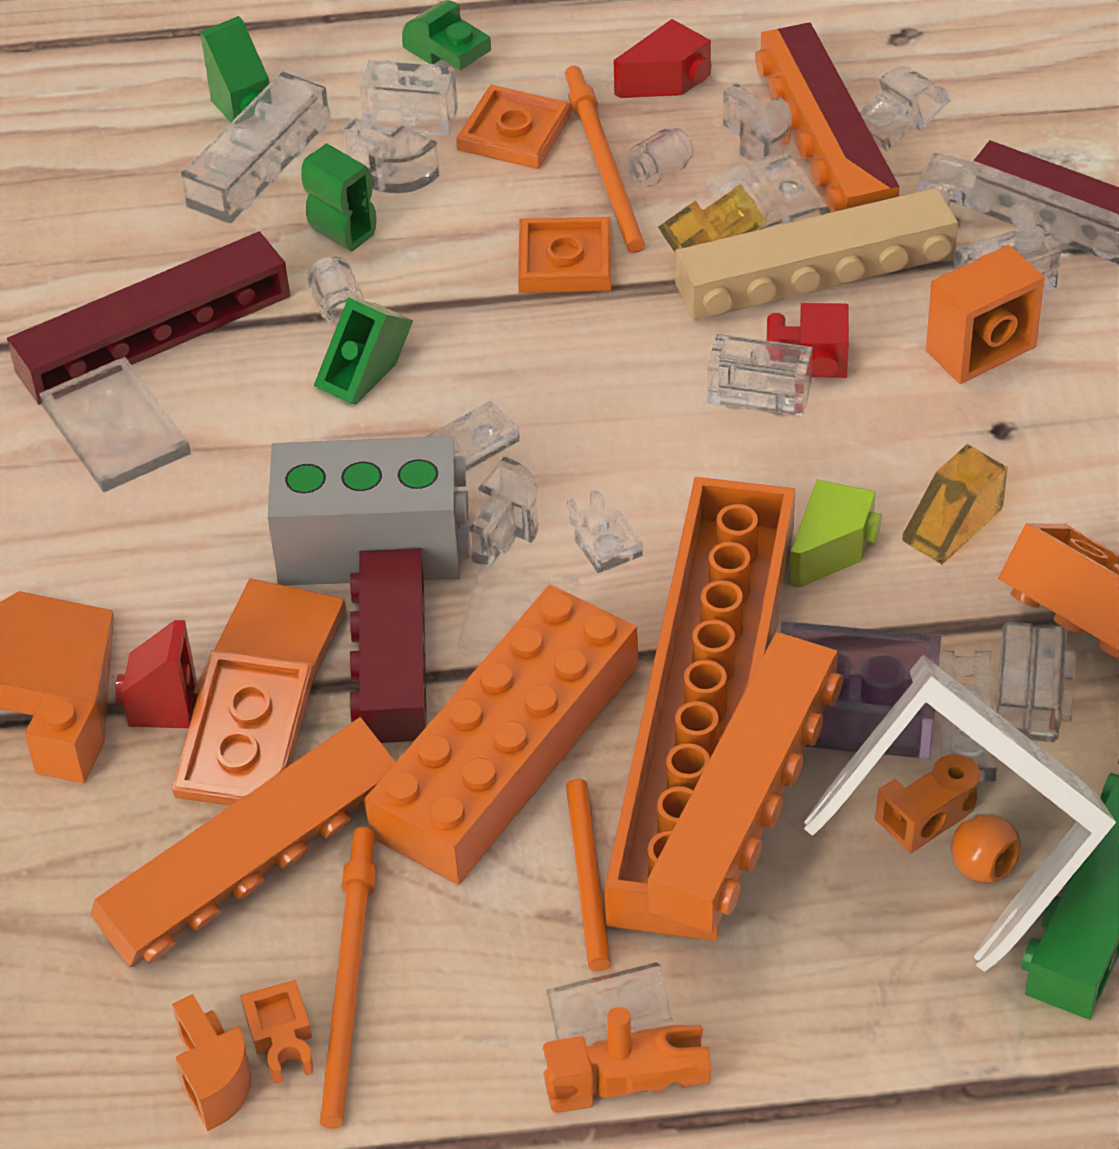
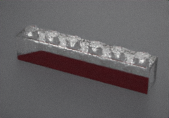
[962,140,1119,265]

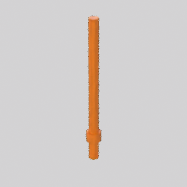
[565,66,645,253]
[320,827,376,1129]

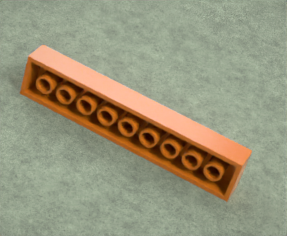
[605,477,795,942]

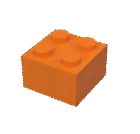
[926,245,1045,384]

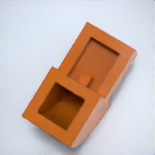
[172,994,251,1131]

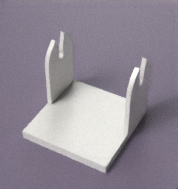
[804,655,1116,972]

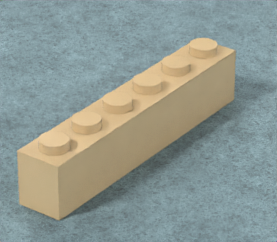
[675,187,958,320]

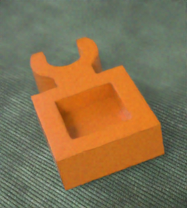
[240,979,313,1084]

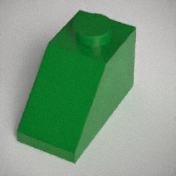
[200,16,273,128]
[313,297,413,404]

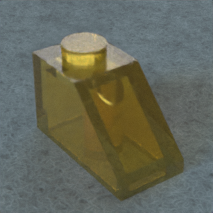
[902,444,1008,565]

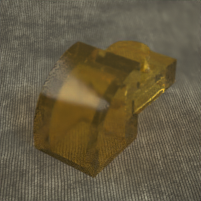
[658,183,767,253]

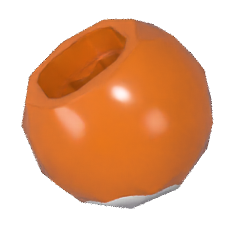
[950,813,1022,884]

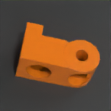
[875,754,980,853]

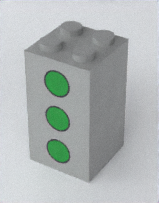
[268,436,469,586]

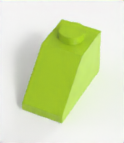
[789,479,882,587]

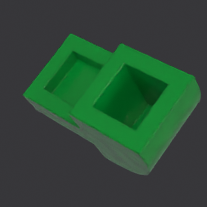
[402,0,491,70]

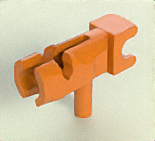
[543,1007,711,1113]

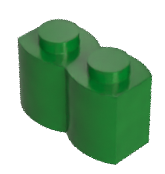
[301,143,377,252]

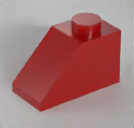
[613,19,712,98]
[115,620,197,728]

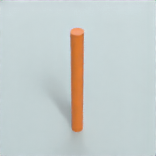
[566,779,611,971]

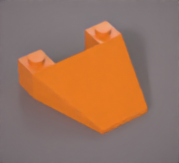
[0,591,114,784]

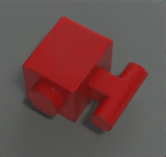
[766,303,849,378]

